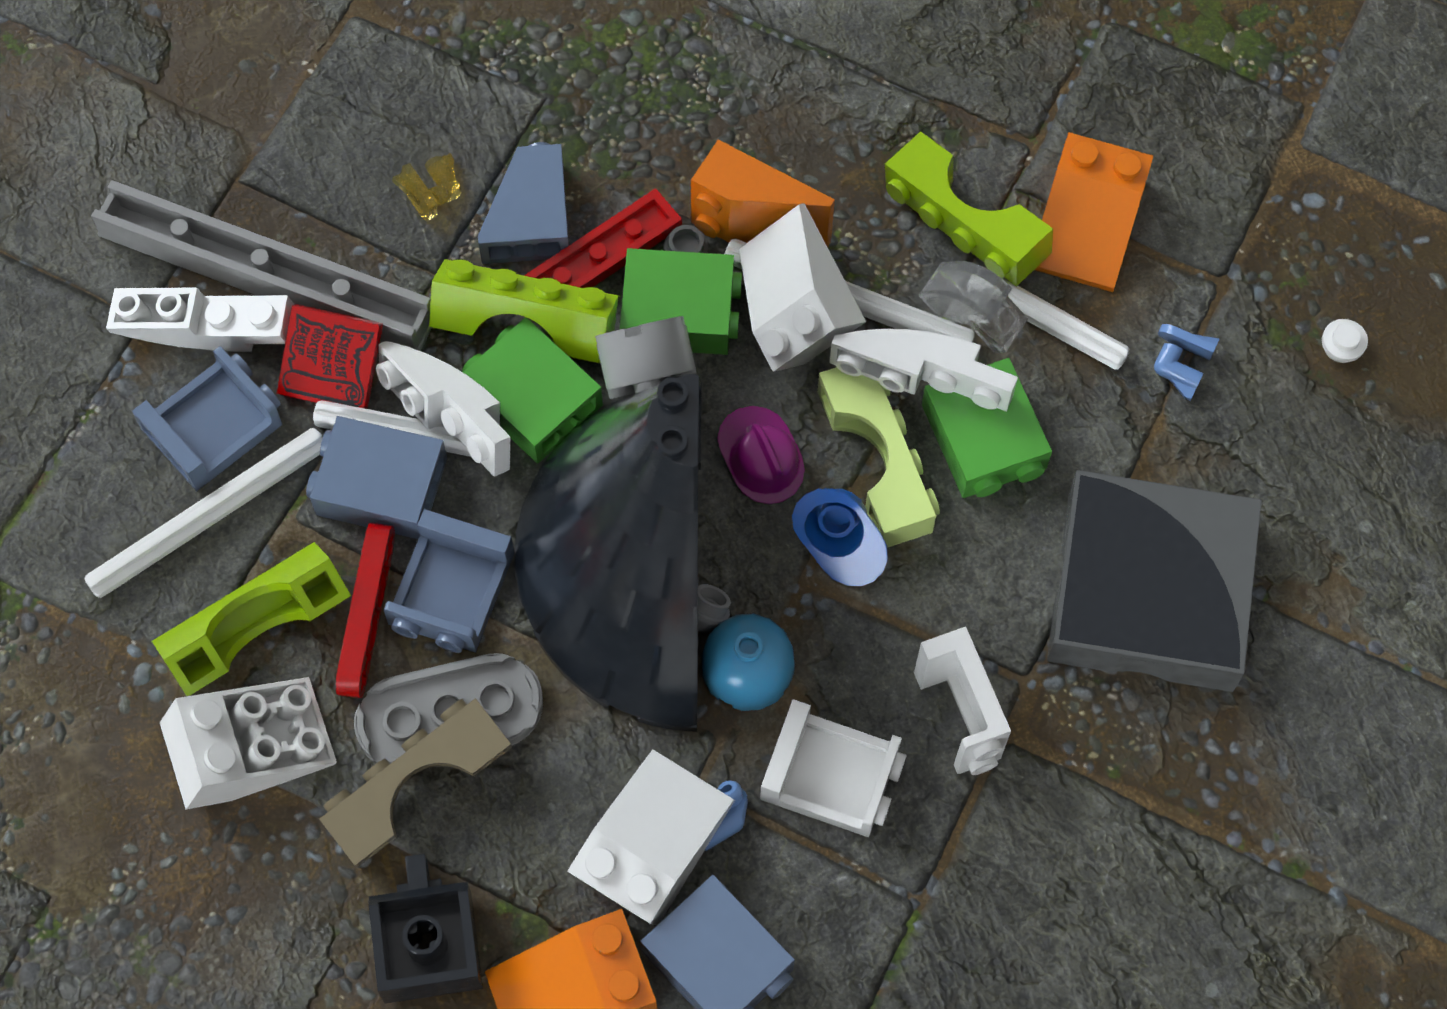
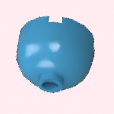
[701,614,795,711]

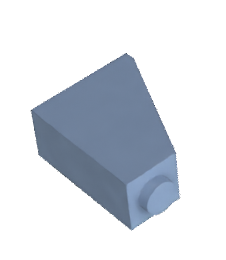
[478,142,569,264]

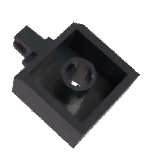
[369,854,483,1004]

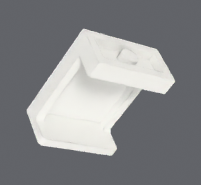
[914,627,1011,775]
[760,699,907,837]

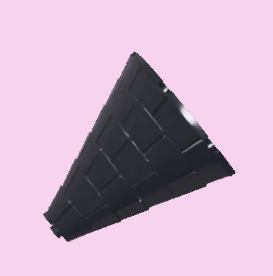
[515,373,702,732]

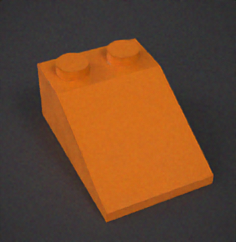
[1035,132,1153,292]
[691,139,835,247]
[485,909,657,1009]

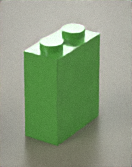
[620,248,742,355]
[462,317,603,464]
[922,358,1052,498]

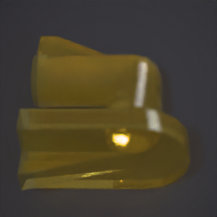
[392,153,462,221]

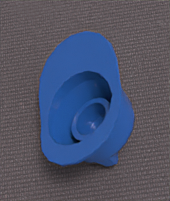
[792,488,888,586]

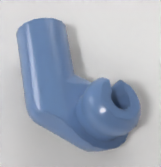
[705,781,748,851]

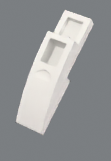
[106,288,294,352]
[830,329,1018,412]
[376,341,510,477]

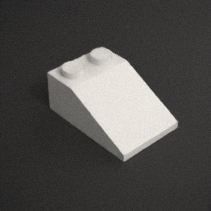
[739,203,866,372]
[568,749,735,925]

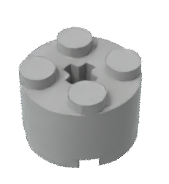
[595,316,697,399]

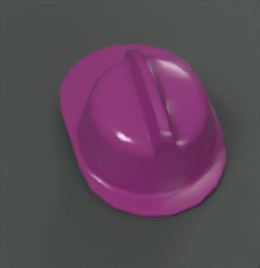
[717,406,805,505]

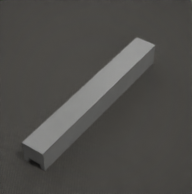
[91,180,432,351]

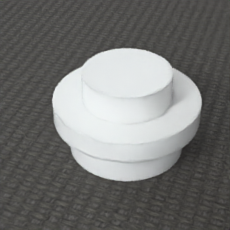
[1322,319,1368,363]

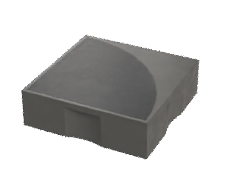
[1047,470,1262,692]

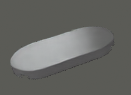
[354,653,543,764]

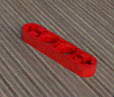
[336,523,395,698]

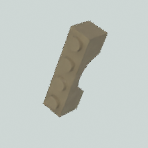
[319,698,512,867]

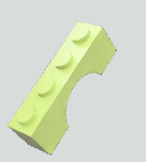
[817,367,940,548]

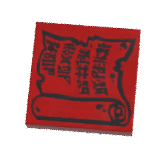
[276,304,383,409]

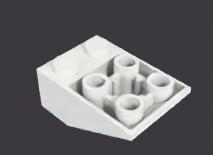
[160,677,337,809]

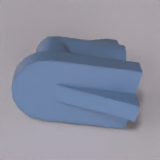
[1154,324,1219,401]

